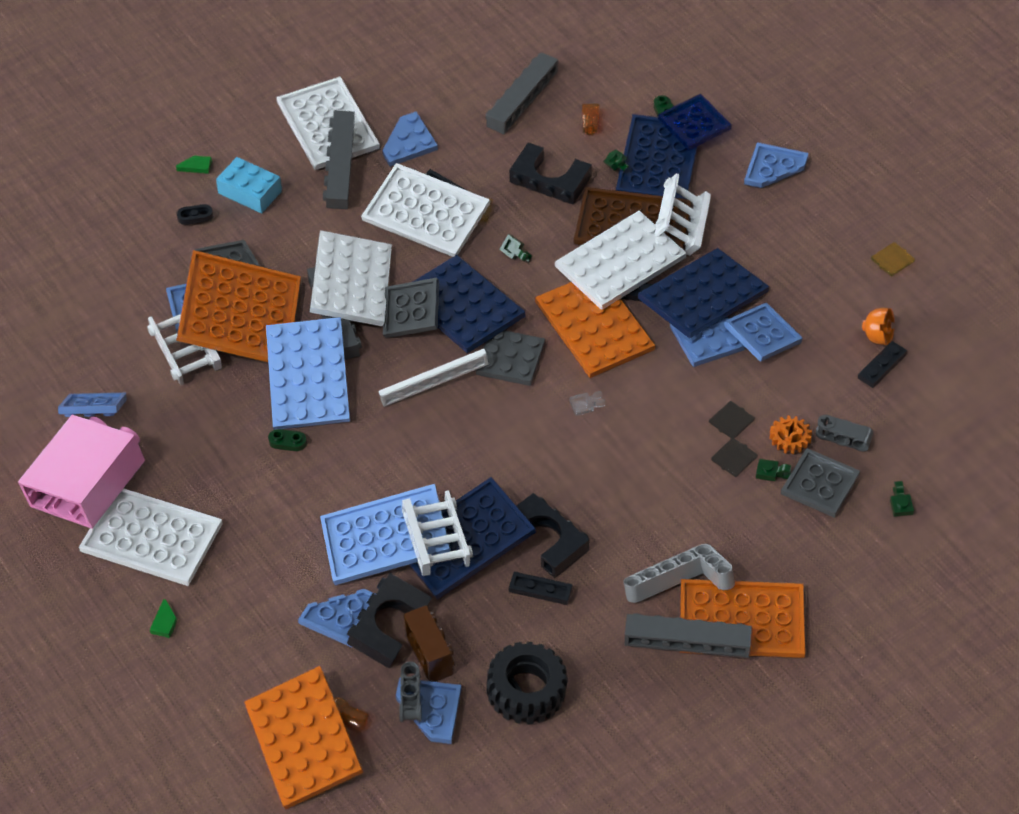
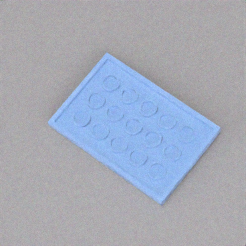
[266,317,350,430]
[320,484,451,585]

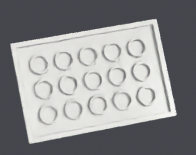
[276,77,380,170]
[361,163,490,257]
[555,211,686,310]
[310,230,392,326]
[79,488,223,586]

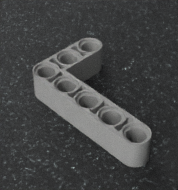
[623,544,735,603]

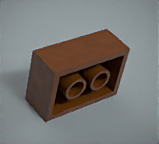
[404,605,455,682]

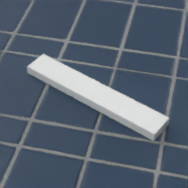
[378,349,489,407]

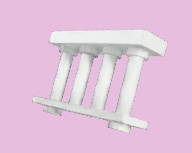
[655,173,711,256]
[147,314,222,386]
[402,490,473,576]

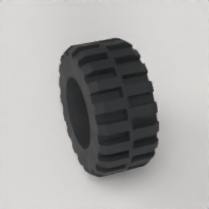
[486,641,568,725]

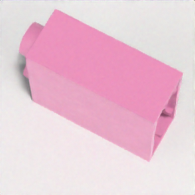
[18,415,145,529]

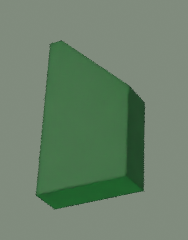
[176,155,212,174]
[150,599,177,638]

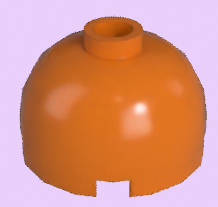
[862,308,895,345]

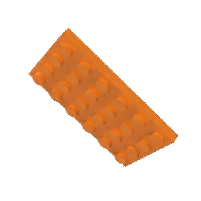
[535,282,655,378]
[680,579,805,658]
[244,666,364,810]

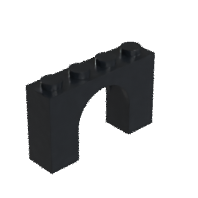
[509,142,592,205]
[517,493,589,578]
[346,573,432,668]

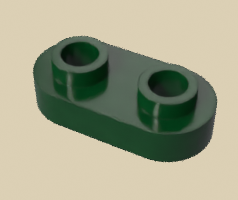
[653,95,676,120]
[268,429,307,451]

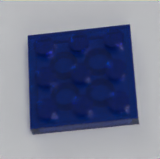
[658,93,732,151]

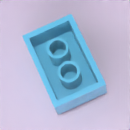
[216,157,282,214]

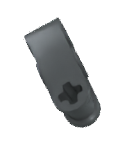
[816,414,874,452]
[399,662,422,722]

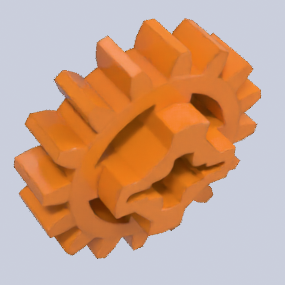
[769,415,812,454]

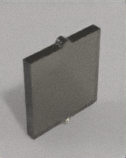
[709,401,755,439]
[711,438,758,477]

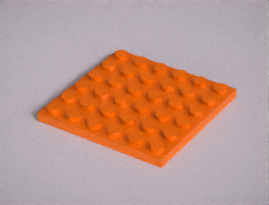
[176,250,301,362]

